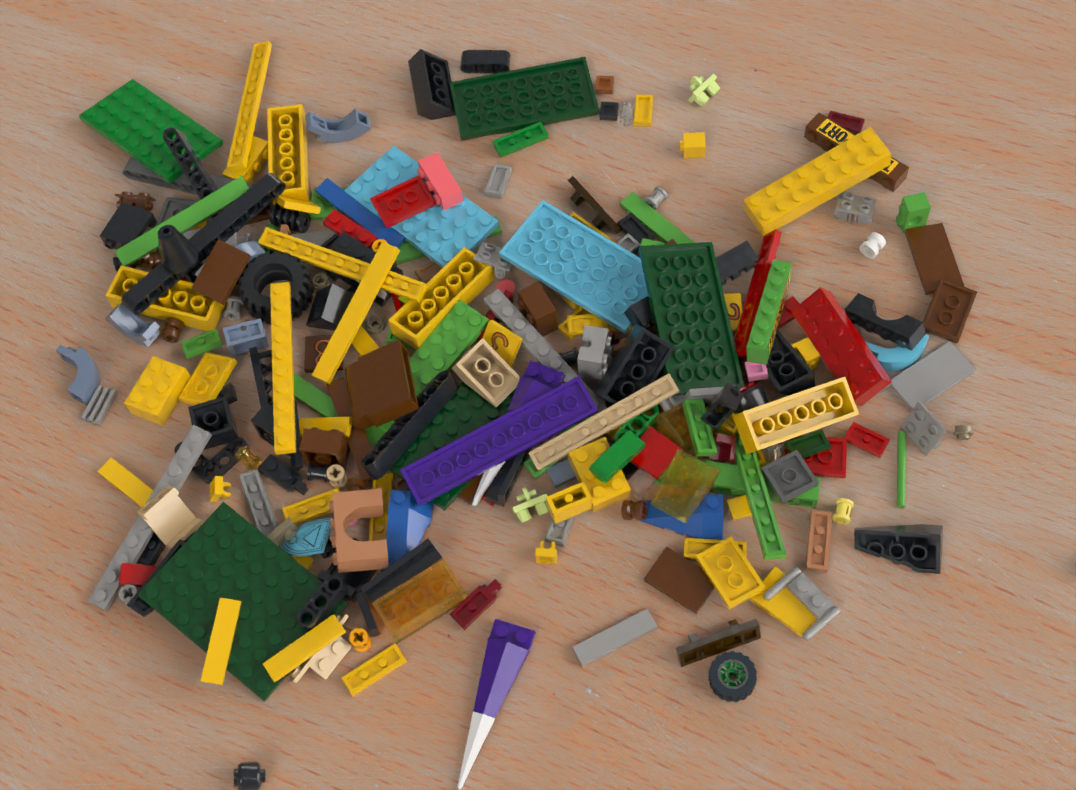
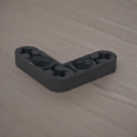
[174,437,249,484]

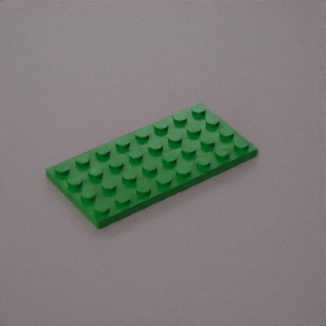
[79,79,223,184]

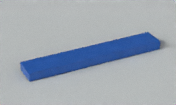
[315,178,406,248]

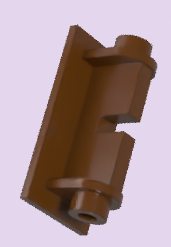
[115,192,156,211]

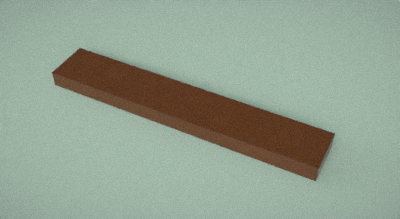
[326,377,372,482]

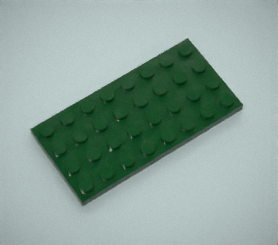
[450,57,599,141]
[639,242,744,396]
[389,382,516,511]

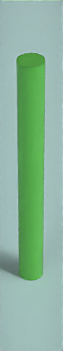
[897,431,906,508]

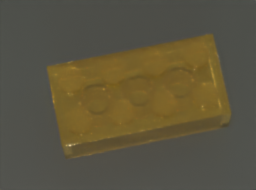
[372,559,467,644]

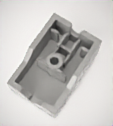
[577,325,613,390]

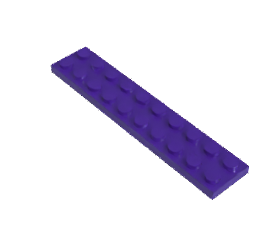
[400,376,598,507]

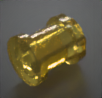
[235,446,261,471]

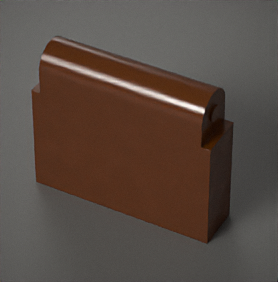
[345,340,419,429]

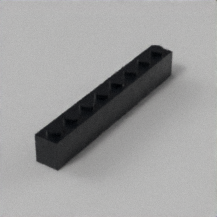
[624,241,759,330]

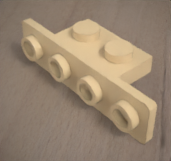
[289,613,352,684]

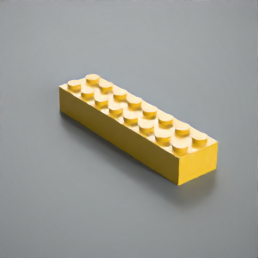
[743,127,891,237]

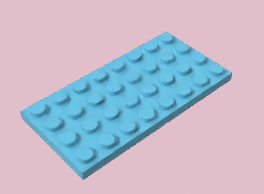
[344,146,499,268]
[499,200,648,334]

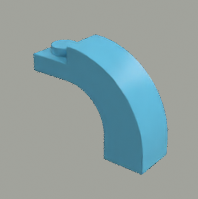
[866,334,929,372]

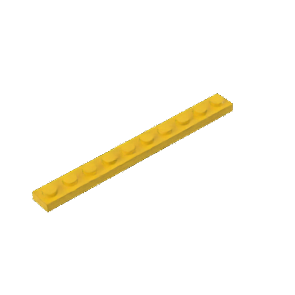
[227,41,272,172]
[258,227,427,303]
[270,282,296,455]

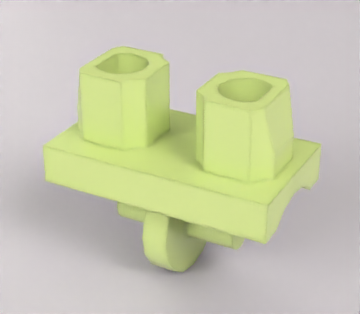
[688,74,720,107]
[512,487,549,523]

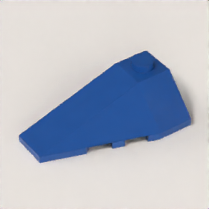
[384,490,434,570]
[641,494,723,540]

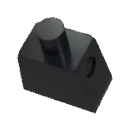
[700,383,744,431]

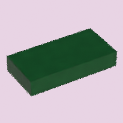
[784,429,831,459]

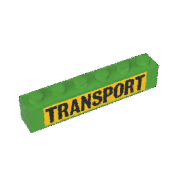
[747,260,792,365]

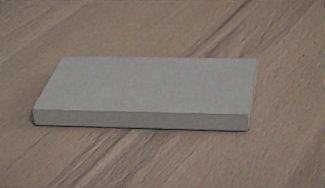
[889,341,976,411]

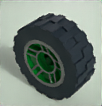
[708,651,757,702]

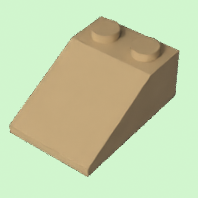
[451,338,520,407]

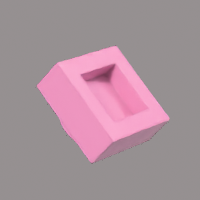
[744,362,768,382]

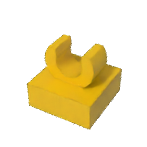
[209,476,231,503]
[535,541,558,565]

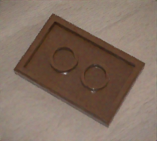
[191,239,251,305]
[923,278,977,343]
[644,546,715,614]

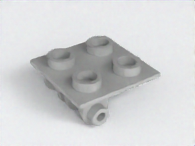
[834,192,876,225]
[474,242,512,278]
[900,401,947,456]

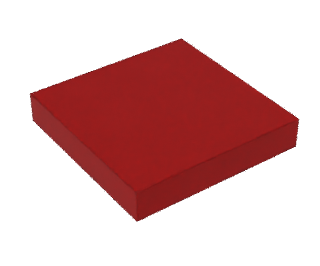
[631,427,683,481]

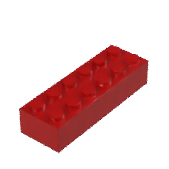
[791,287,892,406]

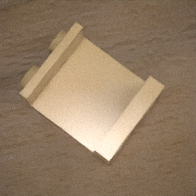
[137,485,204,549]

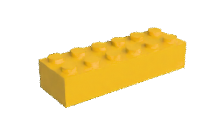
[267,104,309,206]
[388,247,495,350]
[105,266,227,331]
[733,377,859,454]

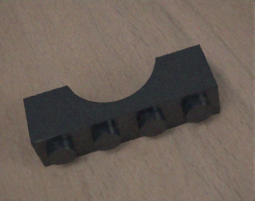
[845,293,926,351]

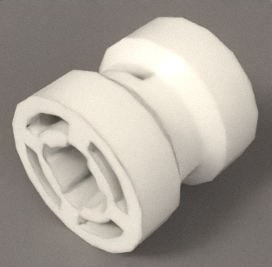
[860,232,886,259]

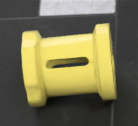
[832,498,854,525]

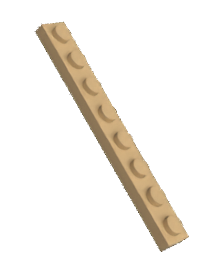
[529,374,680,471]

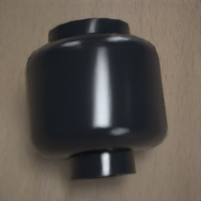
[234,762,265,790]

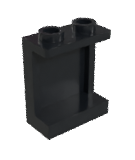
[100,202,157,250]
[317,538,377,603]

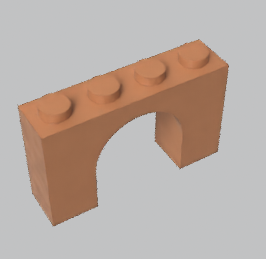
[329,488,389,573]

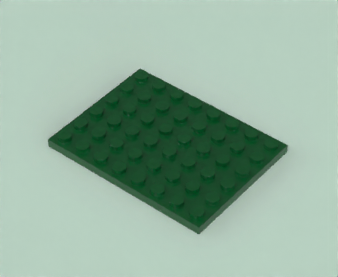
[138,502,348,702]

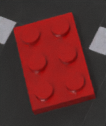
[370,175,436,229]
[784,435,847,478]

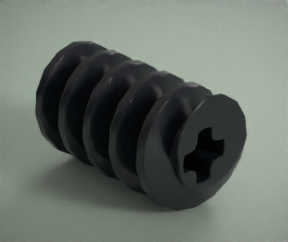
[270,203,311,233]

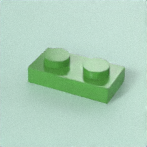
[181,328,223,359]

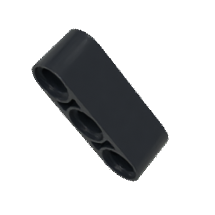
[460,50,511,74]
[296,575,347,632]

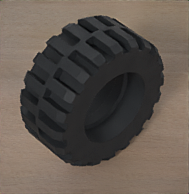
[238,252,314,325]

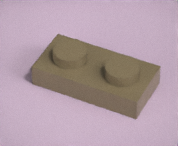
[266,518,299,547]

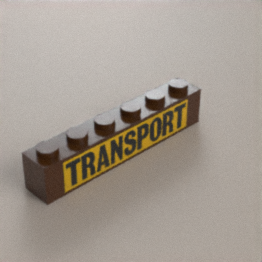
[804,113,909,192]

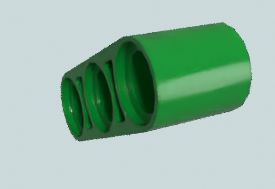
[614,405,659,443]
[589,430,646,484]

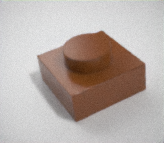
[595,76,614,94]

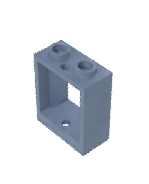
[223,318,269,356]

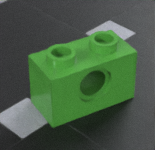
[896,192,931,233]

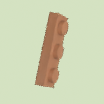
[806,510,832,573]

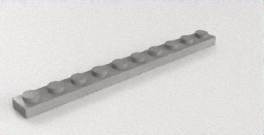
[483,289,607,435]
[88,425,212,611]

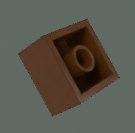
[517,282,558,337]
[299,427,350,471]

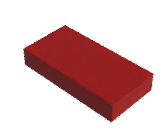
[119,563,157,587]

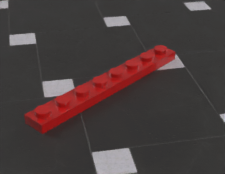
[734,229,782,358]

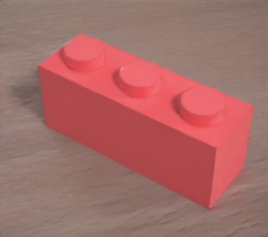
[417,152,463,211]

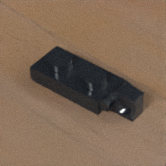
[258,454,309,495]

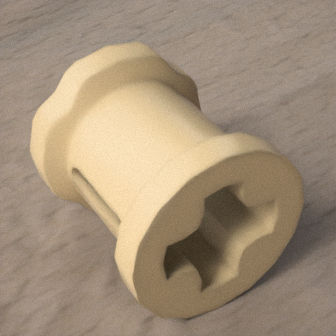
[326,464,348,489]

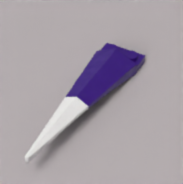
[472,360,566,507]
[458,619,536,790]

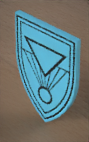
[280,517,333,557]

